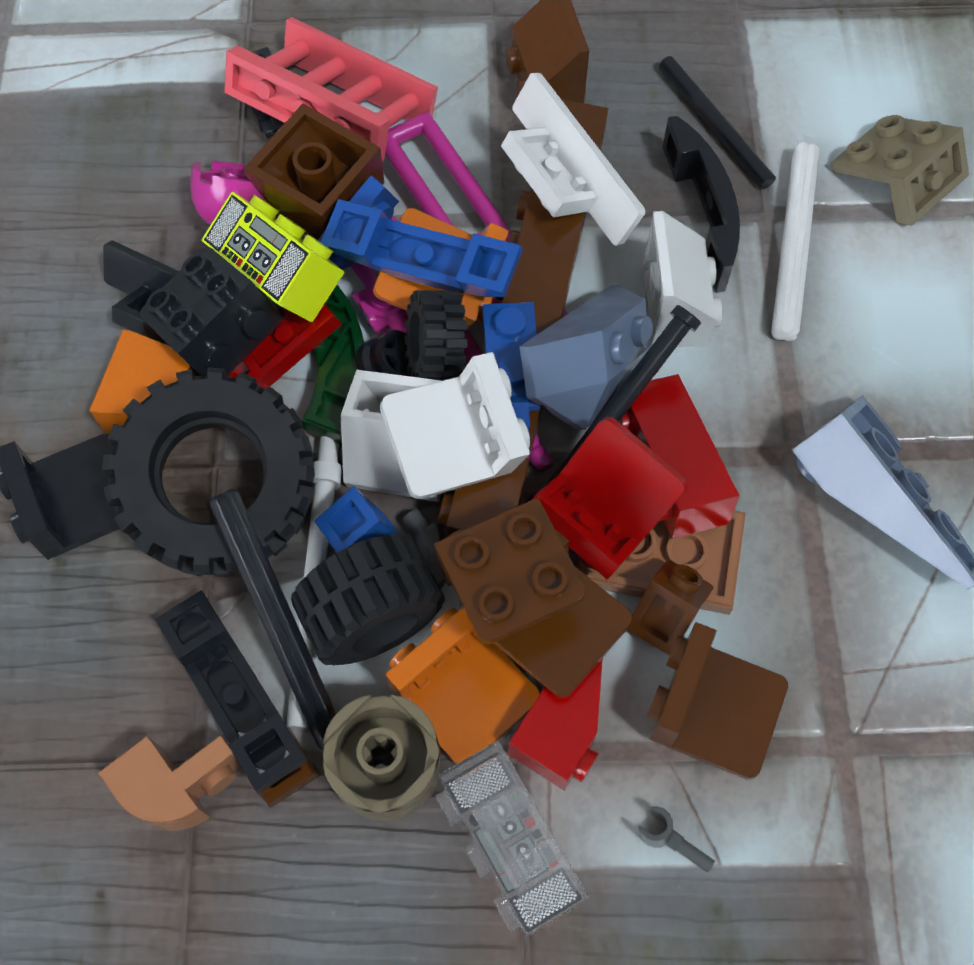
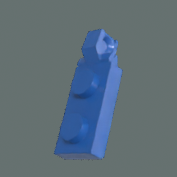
[482,302,540,430]

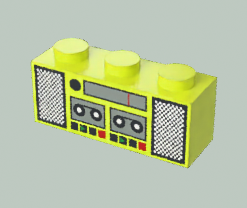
[201,191,345,322]

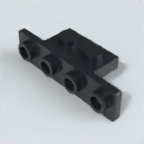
[103,240,179,345]

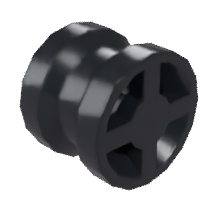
[356,330,411,376]

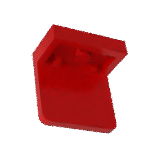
[532,417,687,580]

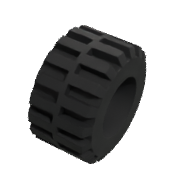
[291,534,445,666]

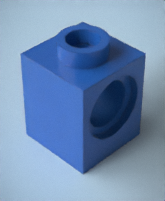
[314,486,400,553]

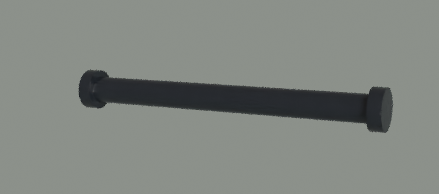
[525,305,701,503]

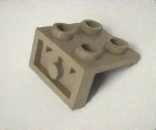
[831,115,969,226]

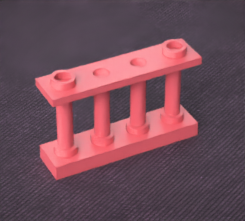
[224,17,438,162]

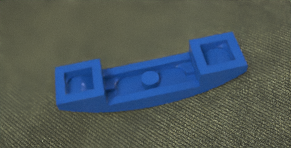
[321,199,523,297]

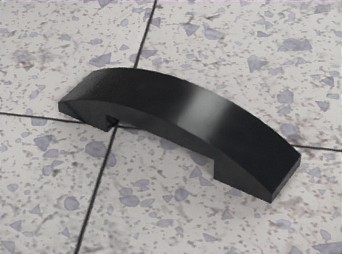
[662,116,740,293]
[155,590,308,794]

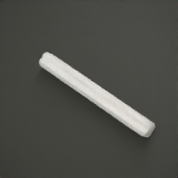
[771,142,820,342]

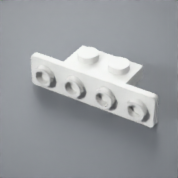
[501,73,645,246]

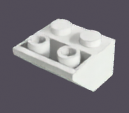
[341,370,442,502]

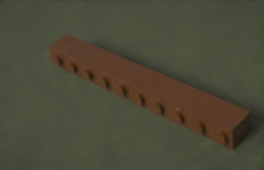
[439,99,609,537]

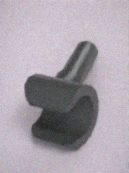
[639,806,715,872]

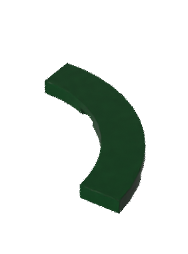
[301,285,364,445]

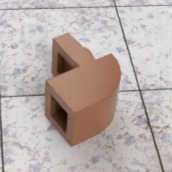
[98,735,241,830]

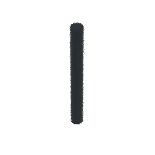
[659,56,776,189]

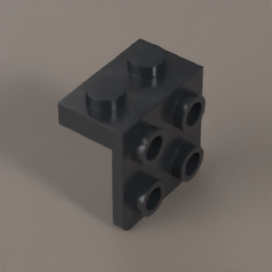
[140,247,285,376]
[0,434,120,560]

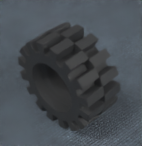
[404,290,467,381]

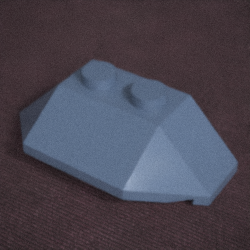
[519,285,653,430]

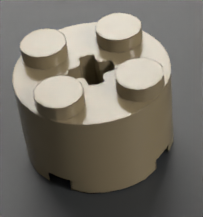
[323,695,442,823]

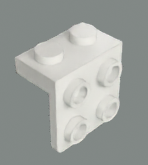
[380,352,530,499]

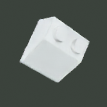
[642,211,722,347]

